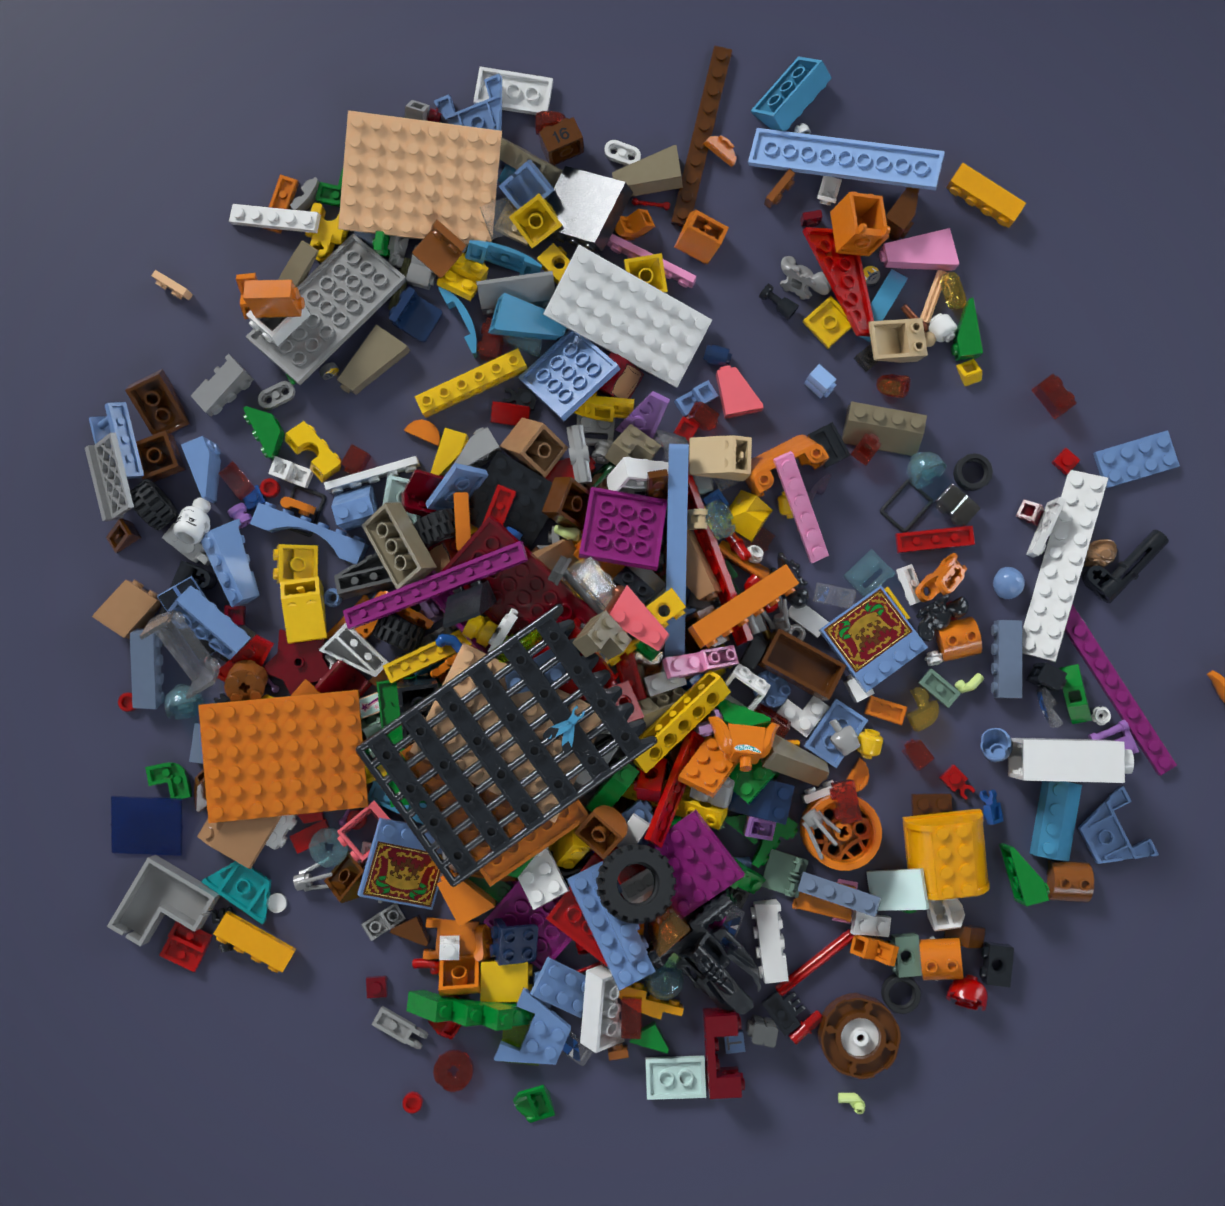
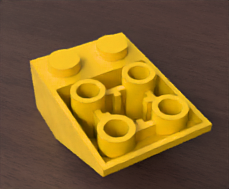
[280,576,327,644]

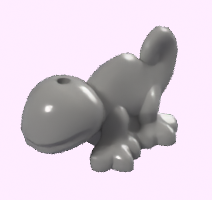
[780,256,831,300]

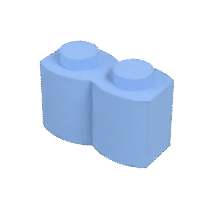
[804,364,837,398]

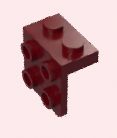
[402,470,444,517]
[315,660,372,698]

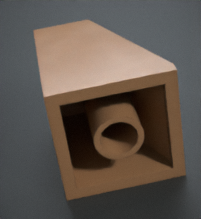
[499,417,568,477]
[92,579,162,639]

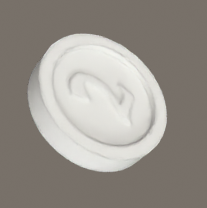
[268,893,287,913]

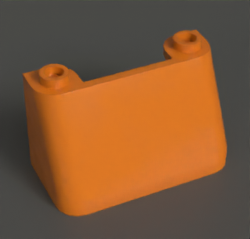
[745,435,829,498]

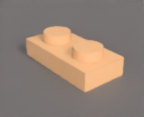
[151,270,193,301]

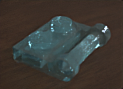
[843,549,896,597]

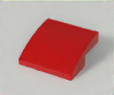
[159,921,213,972]

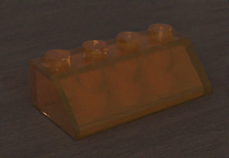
[648,904,690,957]

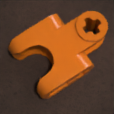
[915,553,967,603]

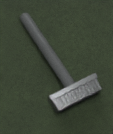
[548,555,603,614]

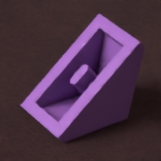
[743,815,776,841]

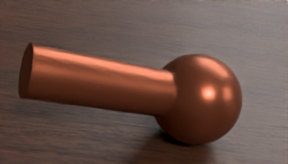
[900,304,929,333]
[604,585,625,614]

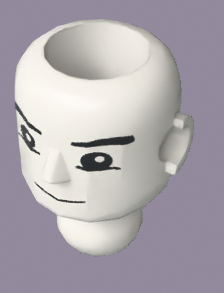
[173,498,211,544]

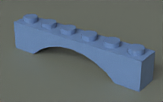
[250,502,369,564]

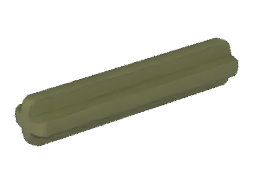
[388,257,411,310]

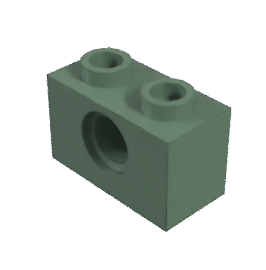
[889,933,922,978]

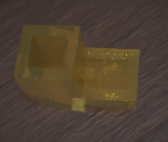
[905,687,939,732]

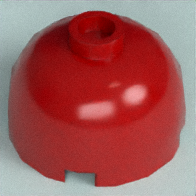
[946,975,988,1011]

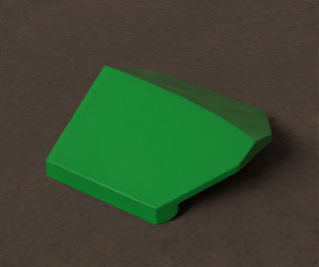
[513,1085,555,1123]

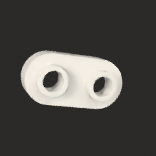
[605,140,641,166]

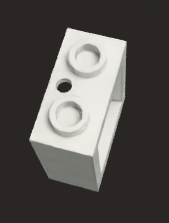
[246,306,310,346]
[725,663,771,711]

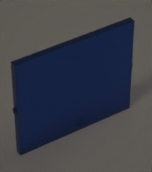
[110,796,183,856]

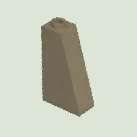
[612,145,683,197]
[337,325,410,395]
[761,734,830,786]

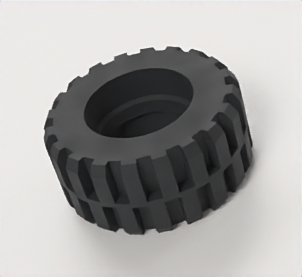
[596,844,677,924]

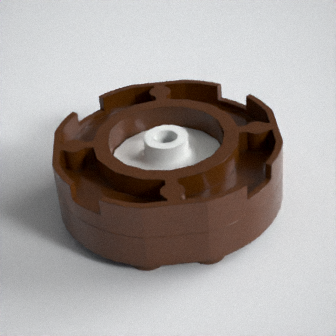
[818,993,901,1079]

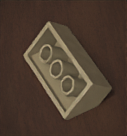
[842,401,927,457]
[362,502,437,589]

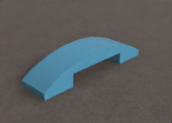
[465,240,542,275]
[853,269,908,342]
[438,287,479,358]

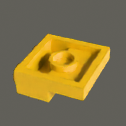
[437,253,489,301]
[273,544,318,584]

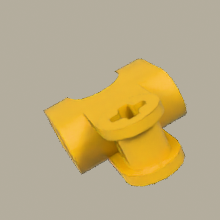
[305,202,349,263]

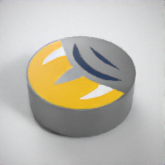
[863,266,880,286]
[319,362,339,380]

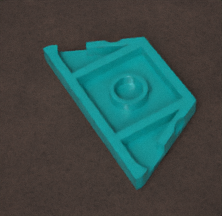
[201,861,272,924]

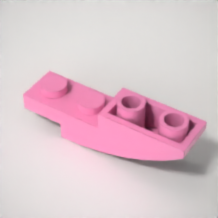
[662,645,739,679]

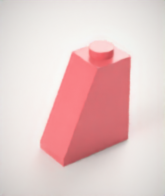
[716,366,764,419]

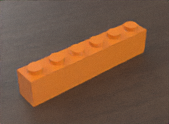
[688,564,799,649]

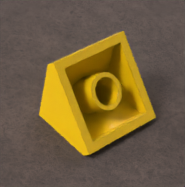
[509,193,562,248]

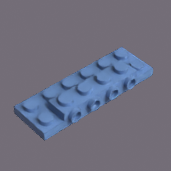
[566,861,656,990]

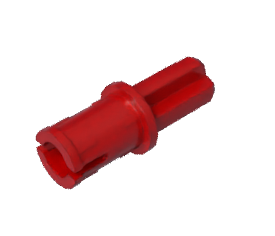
[722,527,751,561]
[788,1010,823,1045]

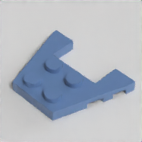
[434,73,502,131]
[1078,786,1159,864]
[494,987,571,1065]

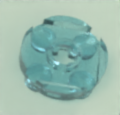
[705,500,735,540]
[309,827,349,868]

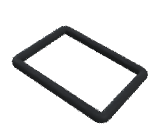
[880,479,933,533]
[287,485,326,537]

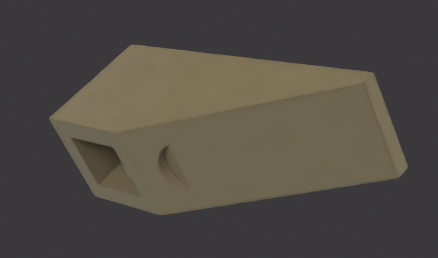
[638,686,686,733]

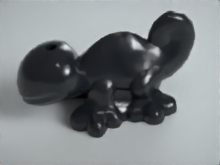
[771,552,809,609]
[916,594,969,642]

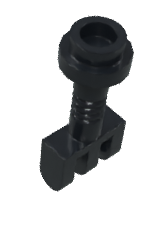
[211,907,234,953]

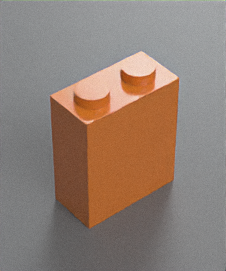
[243,280,305,318]

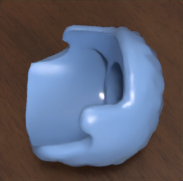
[993,567,1025,599]
[981,728,1013,762]

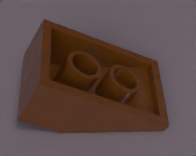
[886,187,920,241]
[125,369,190,435]

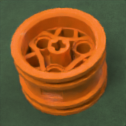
[800,791,882,871]

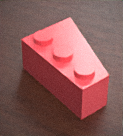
[610,585,670,652]

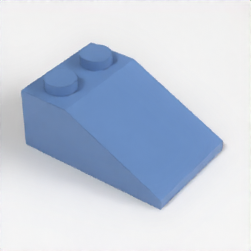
[181,436,221,504]

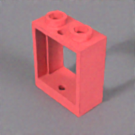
[337,801,391,864]

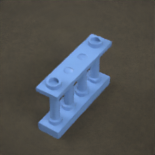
[89,402,144,479]

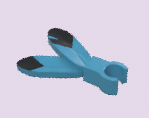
[543,706,585,753]

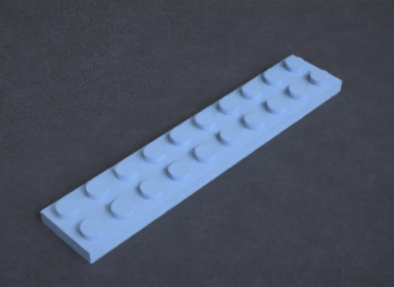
[748,128,945,191]

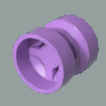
[227,503,252,529]

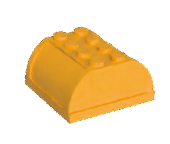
[902,809,990,900]

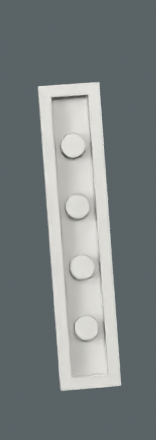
[229,204,321,233]
[324,456,420,494]

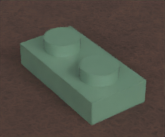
[918,668,961,708]

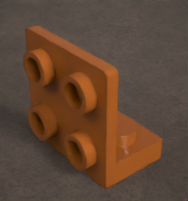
[412,219,467,278]

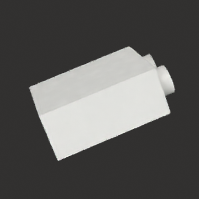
[1008,738,1134,783]

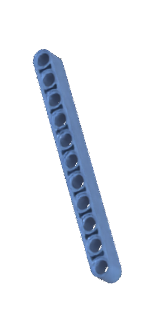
[665,444,689,656]

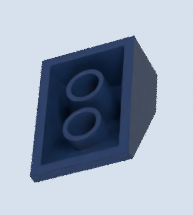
[728,780,795,825]

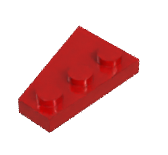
[213,635,274,682]

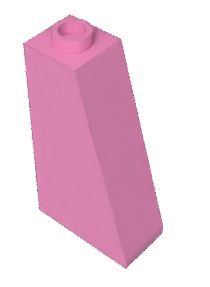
[879,228,959,271]

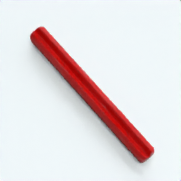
[775,929,854,996]

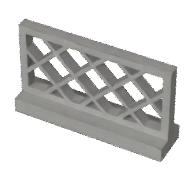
[85,432,134,521]

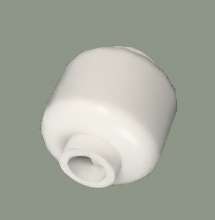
[929,313,957,342]

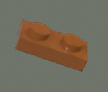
[764,169,795,208]

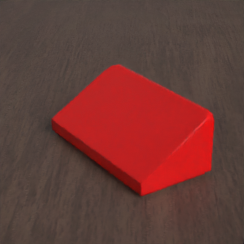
[491,401,531,426]

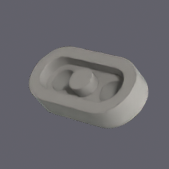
[258,381,296,410]

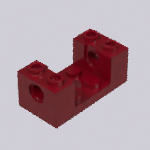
[703,1007,745,1099]

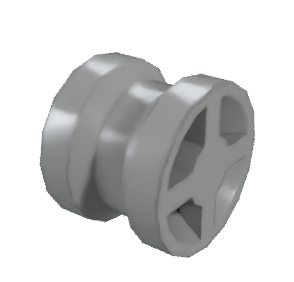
[591,441,611,464]

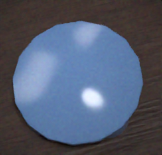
[753,670,791,707]

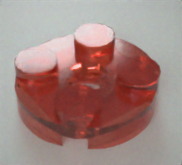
[433,1050,474,1092]

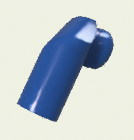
[435,634,462,653]

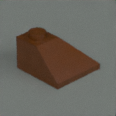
[324,850,366,903]

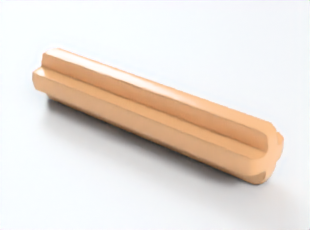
[920,270,947,324]

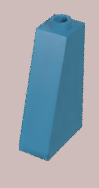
[488,293,567,340]

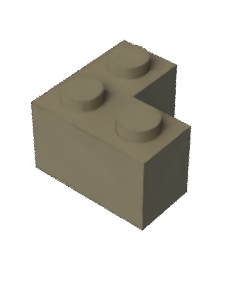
[605,424,661,466]
[572,610,632,660]

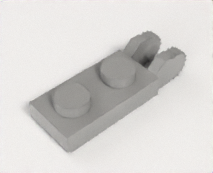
[371,1006,429,1050]

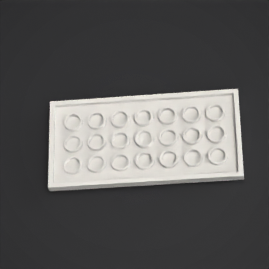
[543,245,712,388]

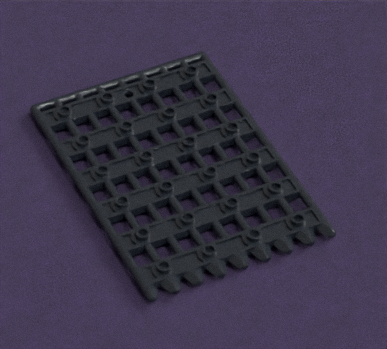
[355,604,658,887]

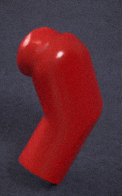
[412,958,440,975]

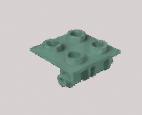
[761,849,809,898]

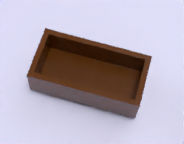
[757,628,847,701]

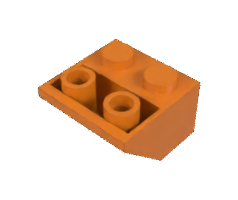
[674,210,729,265]

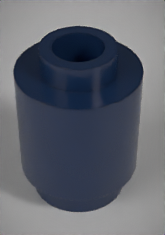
[703,344,732,367]

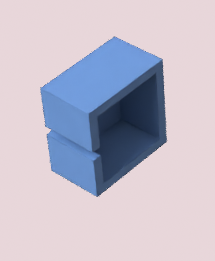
[499,159,555,210]

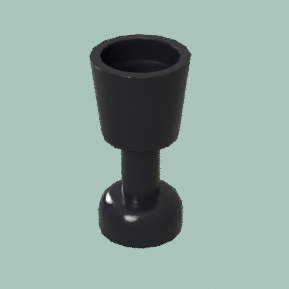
[759,283,799,320]

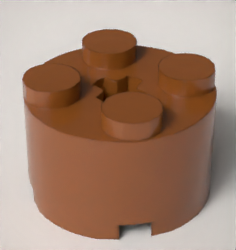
[224,660,268,702]

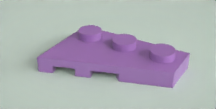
[615,391,670,439]

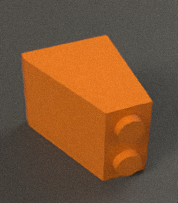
[437,869,497,926]

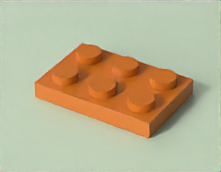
[678,736,738,798]

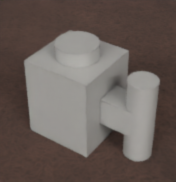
[747,613,768,636]

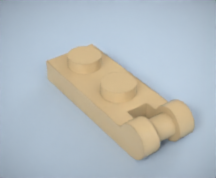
[687,509,708,530]

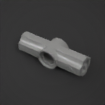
[567,425,592,485]

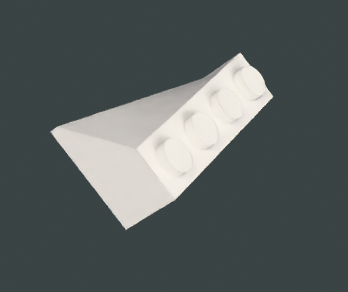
[750,899,788,984]
[580,965,625,1053]

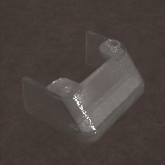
[140,610,220,699]

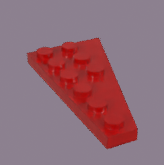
[802,227,874,336]

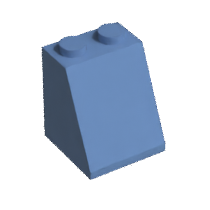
[331,484,379,531]

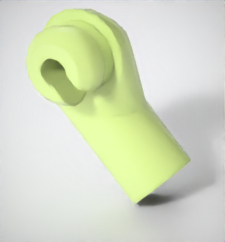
[554,525,582,541]
[955,673,984,693]
[838,1093,865,1114]

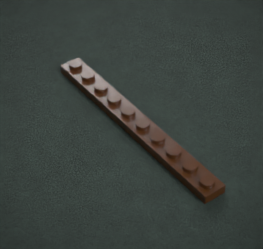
[671,45,732,227]

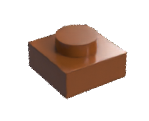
[608,1043,629,1061]

